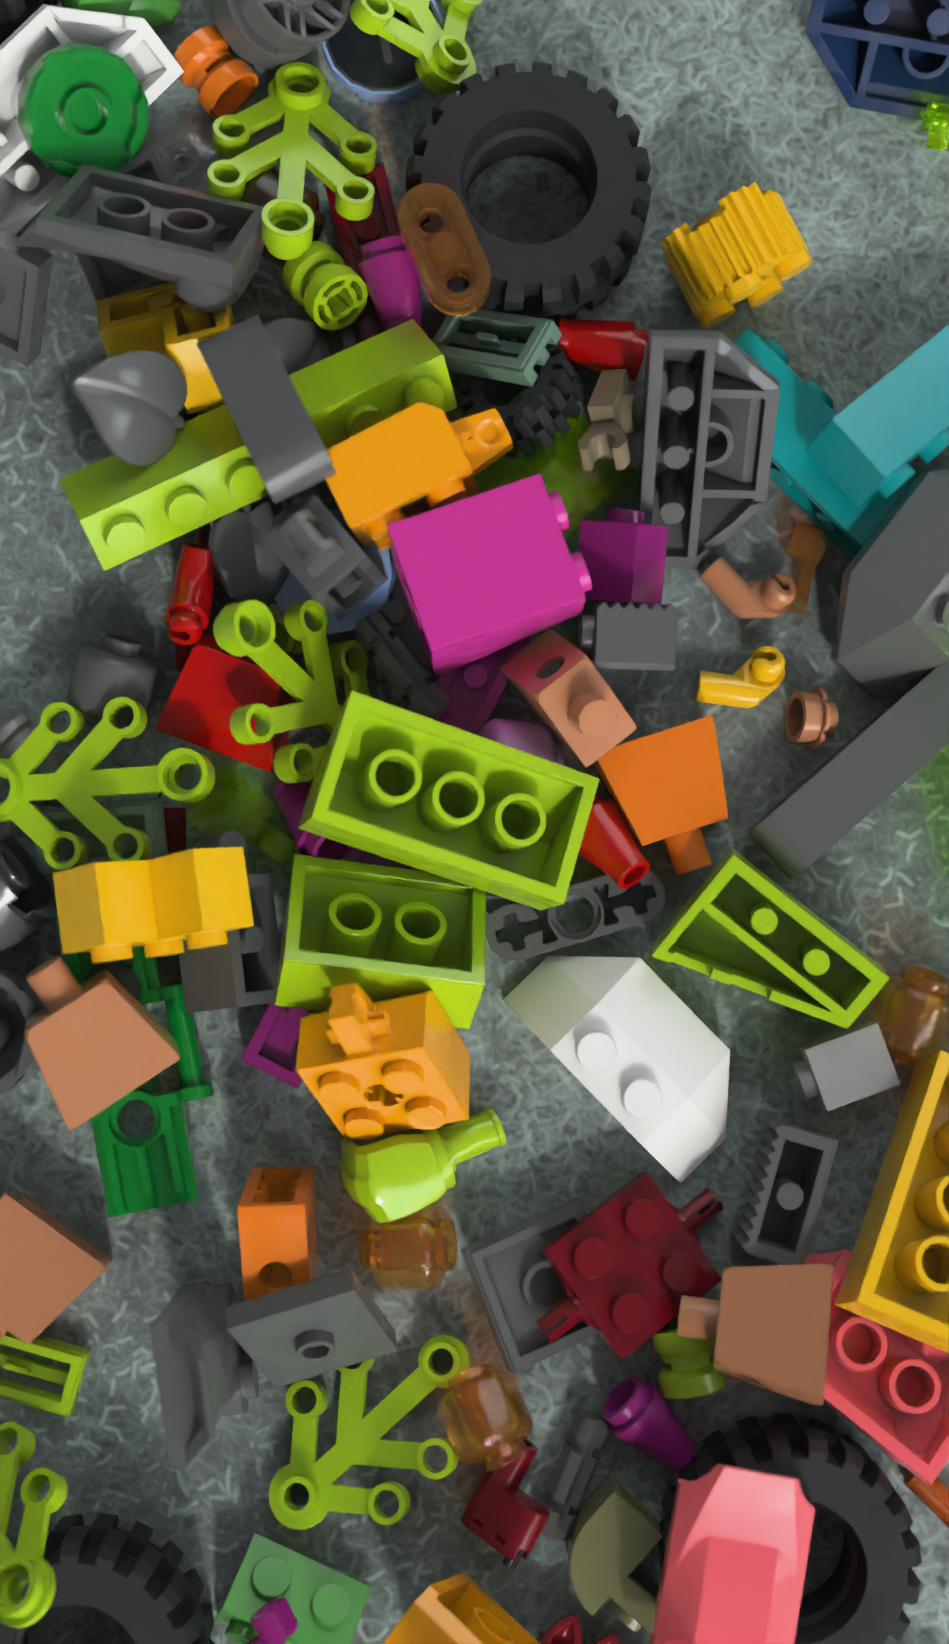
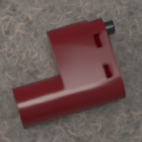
[460,1430,550,1568]

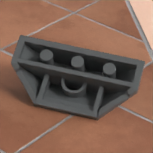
[638,330,780,568]
[831,467,949,699]

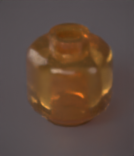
[867,965,949,1065]
[358,1204,457,1291]
[437,1364,533,1471]

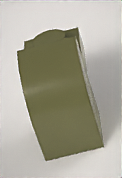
[567,1473,663,1634]

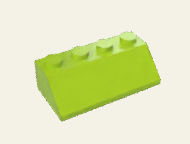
[298,690,600,910]

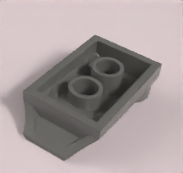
[15,165,265,313]
[150,1281,259,1468]

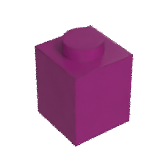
[578,509,668,604]

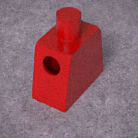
[155,612,297,772]

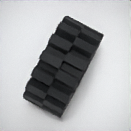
[459,337,584,458]

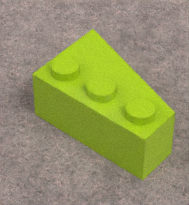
[651,847,890,1029]

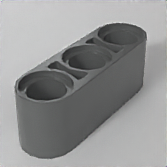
[197,314,337,504]

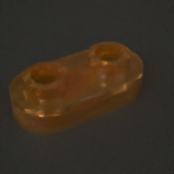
[398,183,491,316]

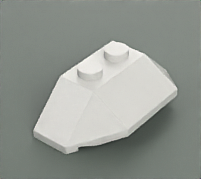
[0,4,184,235]
[503,956,730,1183]

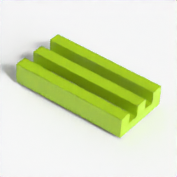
[0,1331,91,1417]

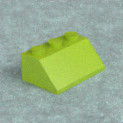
[275,854,486,1029]

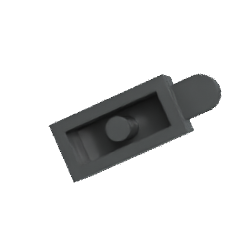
[264,494,388,621]
[179,831,280,1013]

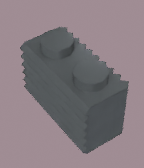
[576,602,678,671]
[731,1116,839,1265]

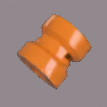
[173,25,259,120]

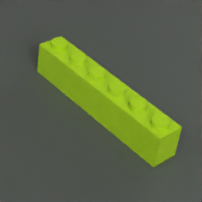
[59,319,458,571]

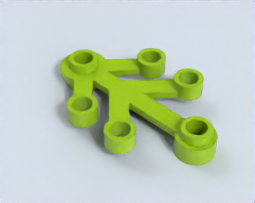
[350,0,483,96]
[207,62,377,260]
[213,599,370,783]
[0,696,215,871]
[269,1334,473,1530]
[0,1421,68,1628]

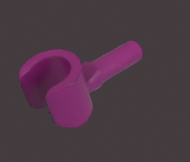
[247,1597,299,1644]

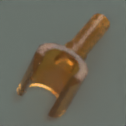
[784,523,827,615]

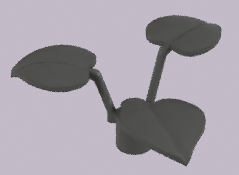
[70,318,331,607]

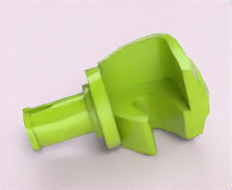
[338,1106,507,1223]

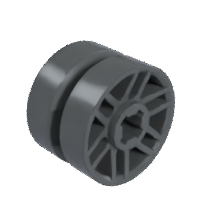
[210,0,351,69]

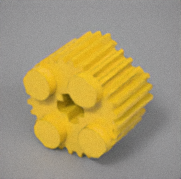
[660,182,813,329]

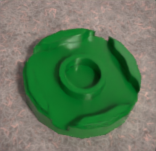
[18,43,148,179]

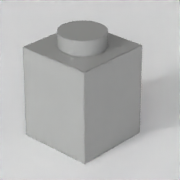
[791,1019,901,1112]

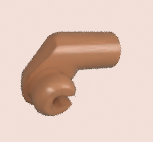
[699,556,797,619]

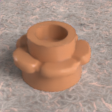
[784,687,838,750]

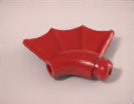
[165,523,215,671]

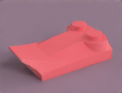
[805,1249,949,1484]
[649,1464,815,1644]

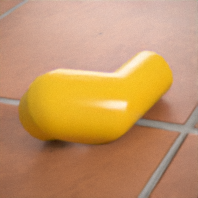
[695,646,786,709]

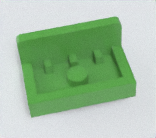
[216,1533,372,1644]

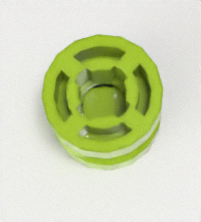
[282,241,368,331]
[651,1318,725,1399]

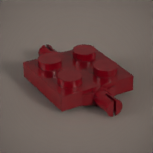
[535,1173,724,1360]

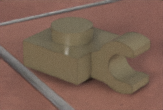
[578,369,642,471]

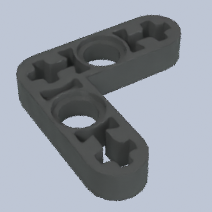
[485,870,665,961]

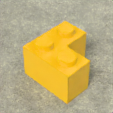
[97,282,236,415]
[53,847,254,963]

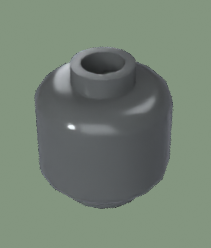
[68,634,159,729]

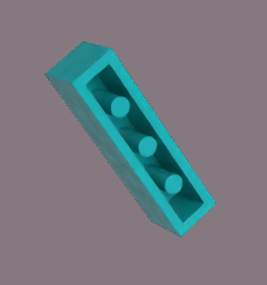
[805,324,949,508]
[733,327,915,560]

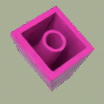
[387,473,592,677]

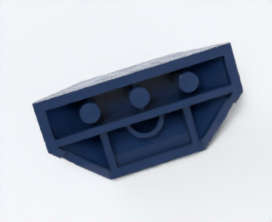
[805,0,949,125]

